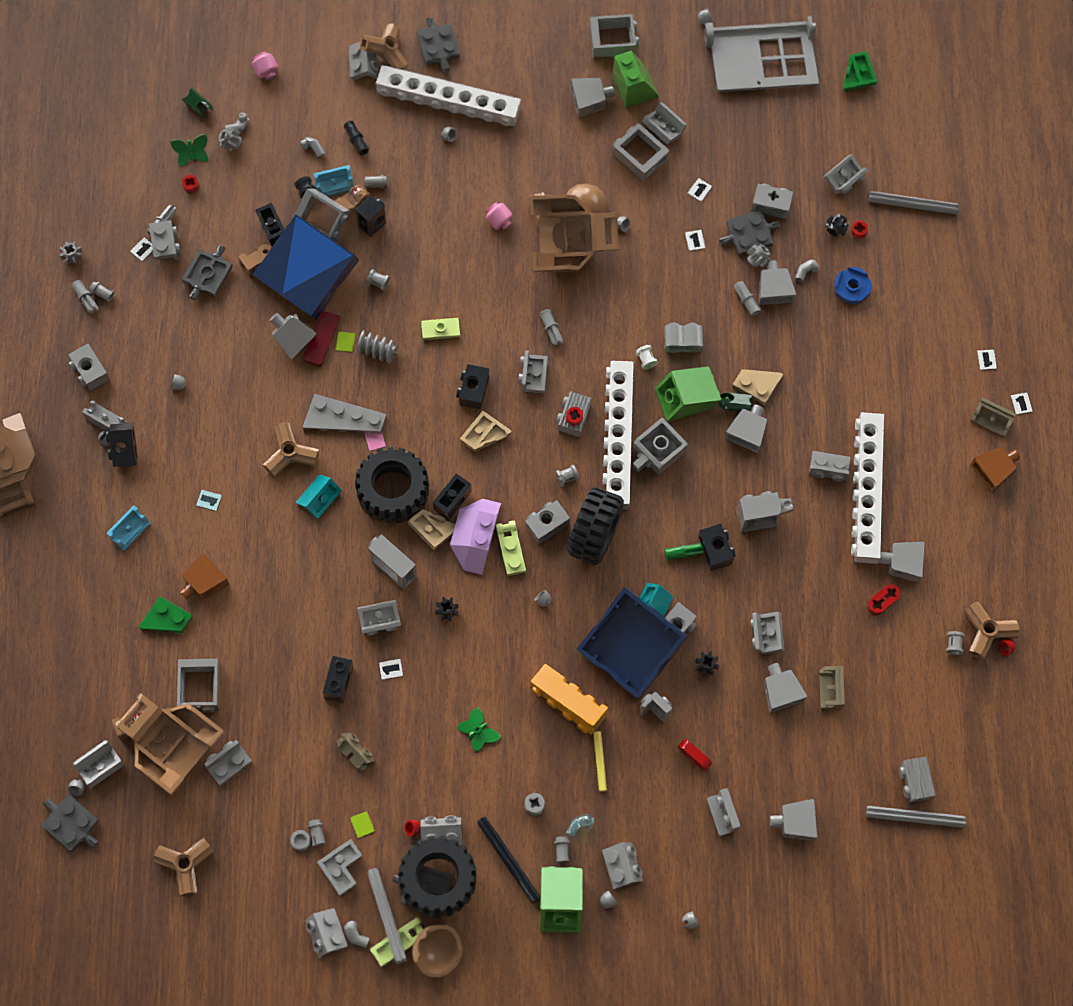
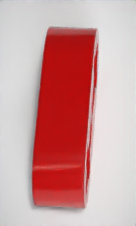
[867,584,900,615]
[677,739,712,771]

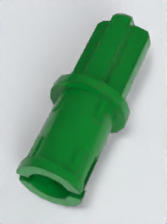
[664,543,704,561]

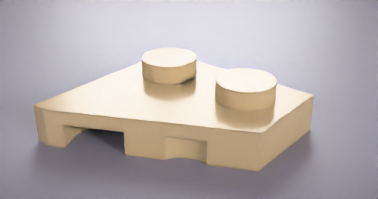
[732,369,783,405]
[460,411,512,452]

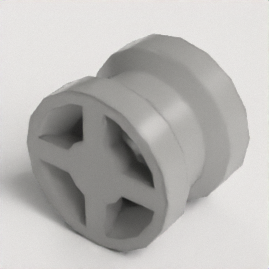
[525,793,545,816]

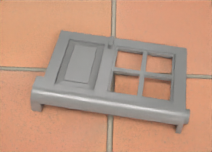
[705,16,819,92]

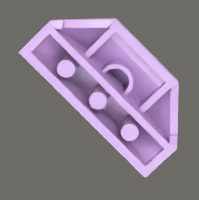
[450,499,501,575]

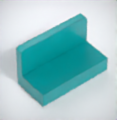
[296,474,342,519]
[640,583,673,616]

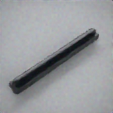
[477,816,541,904]

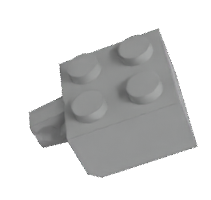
[633,417,688,475]
[736,491,793,533]

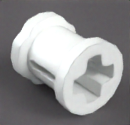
[636,345,658,370]

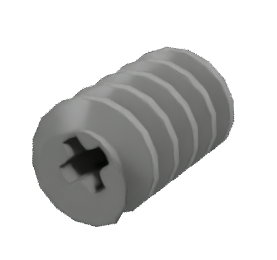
[358,330,399,364]

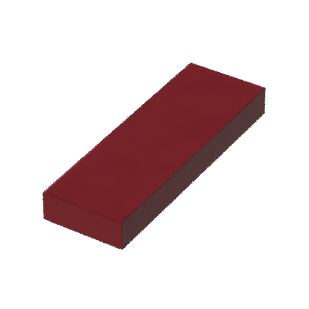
[303,310,340,367]

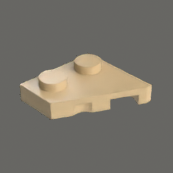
[408,509,455,550]

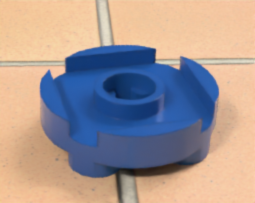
[834,267,872,304]

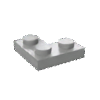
[317,839,363,896]

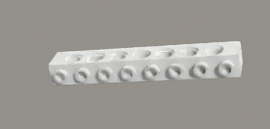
[376,65,521,126]
[603,361,633,510]
[851,412,884,564]

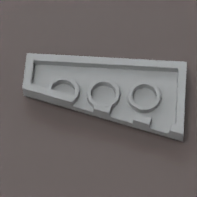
[302,394,387,434]

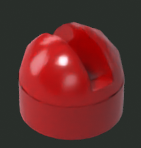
[998,639,1016,656]
[404,820,421,836]

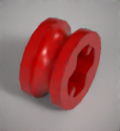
[182,175,199,193]
[851,220,868,239]
[566,407,583,426]

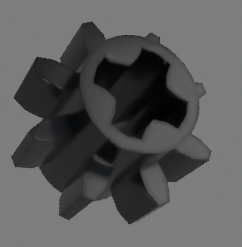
[825,214,849,237]
[435,597,459,622]
[695,651,719,676]

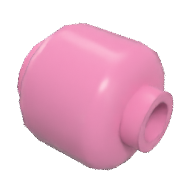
[252,52,279,80]
[486,202,513,230]

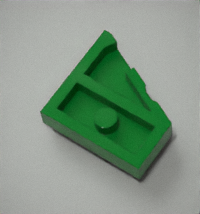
[843,51,877,92]
[139,596,193,633]

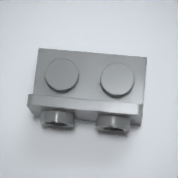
[809,451,850,481]
[204,740,253,787]
[707,788,740,836]

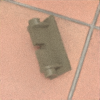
[336,733,375,772]

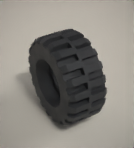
[355,447,429,524]
[567,487,624,565]
[398,836,477,918]

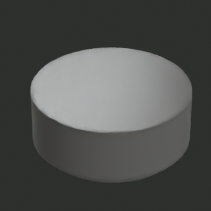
[290,830,311,851]

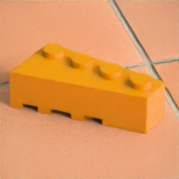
[530,664,608,735]

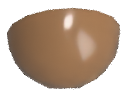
[566,183,609,213]
[413,924,463,977]

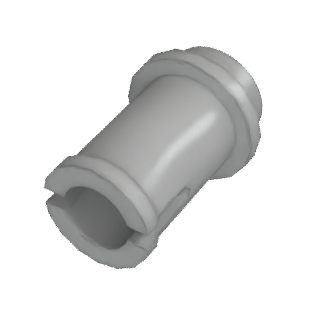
[365,174,388,189]
[89,282,115,302]
[307,819,325,846]
[554,836,570,862]

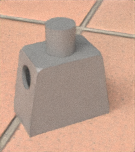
[571,78,614,118]
[759,261,796,305]
[269,313,316,359]
[725,405,767,453]
[879,542,925,583]
[763,663,807,713]
[769,799,817,841]

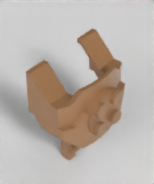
[529,194,620,273]
[0,413,37,517]
[114,693,224,795]

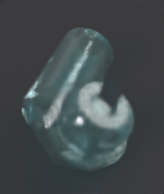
[565,814,594,837]

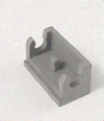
[82,401,128,431]

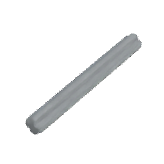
[868,191,959,214]
[866,806,966,828]
[367,868,406,964]

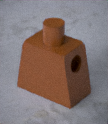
[971,447,1020,493]
[179,552,229,600]

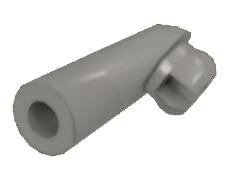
[225,113,249,132]
[300,137,325,158]
[795,260,819,283]
[344,921,370,948]

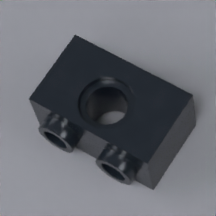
[356,195,386,237]
[255,202,285,247]
[456,364,489,409]
[106,423,138,467]
[433,474,472,521]
[698,524,736,571]
[323,656,353,703]

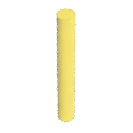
[593,731,607,792]

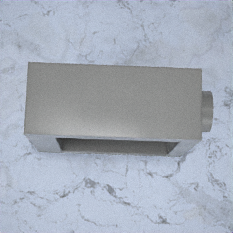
[589,14,639,58]
[612,123,670,182]
[292,189,350,242]
[368,534,417,589]
[177,659,220,713]

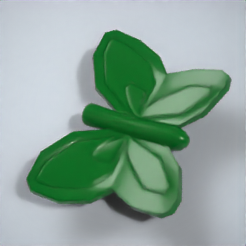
[170,134,208,166]
[457,707,501,751]

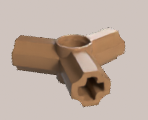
[360,23,408,70]
[263,422,319,477]
[963,602,1019,660]
[153,838,215,896]

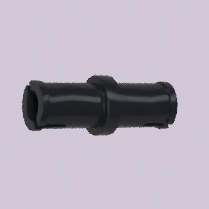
[343,120,369,156]

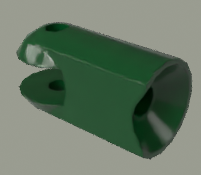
[182,88,213,118]
[719,392,752,412]

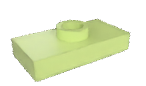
[421,318,460,341]

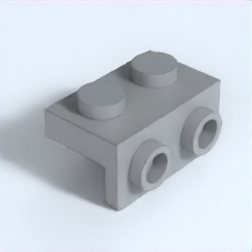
[349,42,379,80]
[642,102,687,145]
[823,154,869,194]
[149,220,181,261]
[519,351,548,394]
[358,600,401,635]
[751,611,784,655]
[639,692,672,723]
[73,740,124,789]
[421,815,462,846]
[602,842,643,889]
[305,908,348,958]

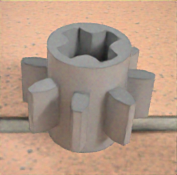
[219,127,242,151]
[59,241,83,265]
[747,244,770,267]

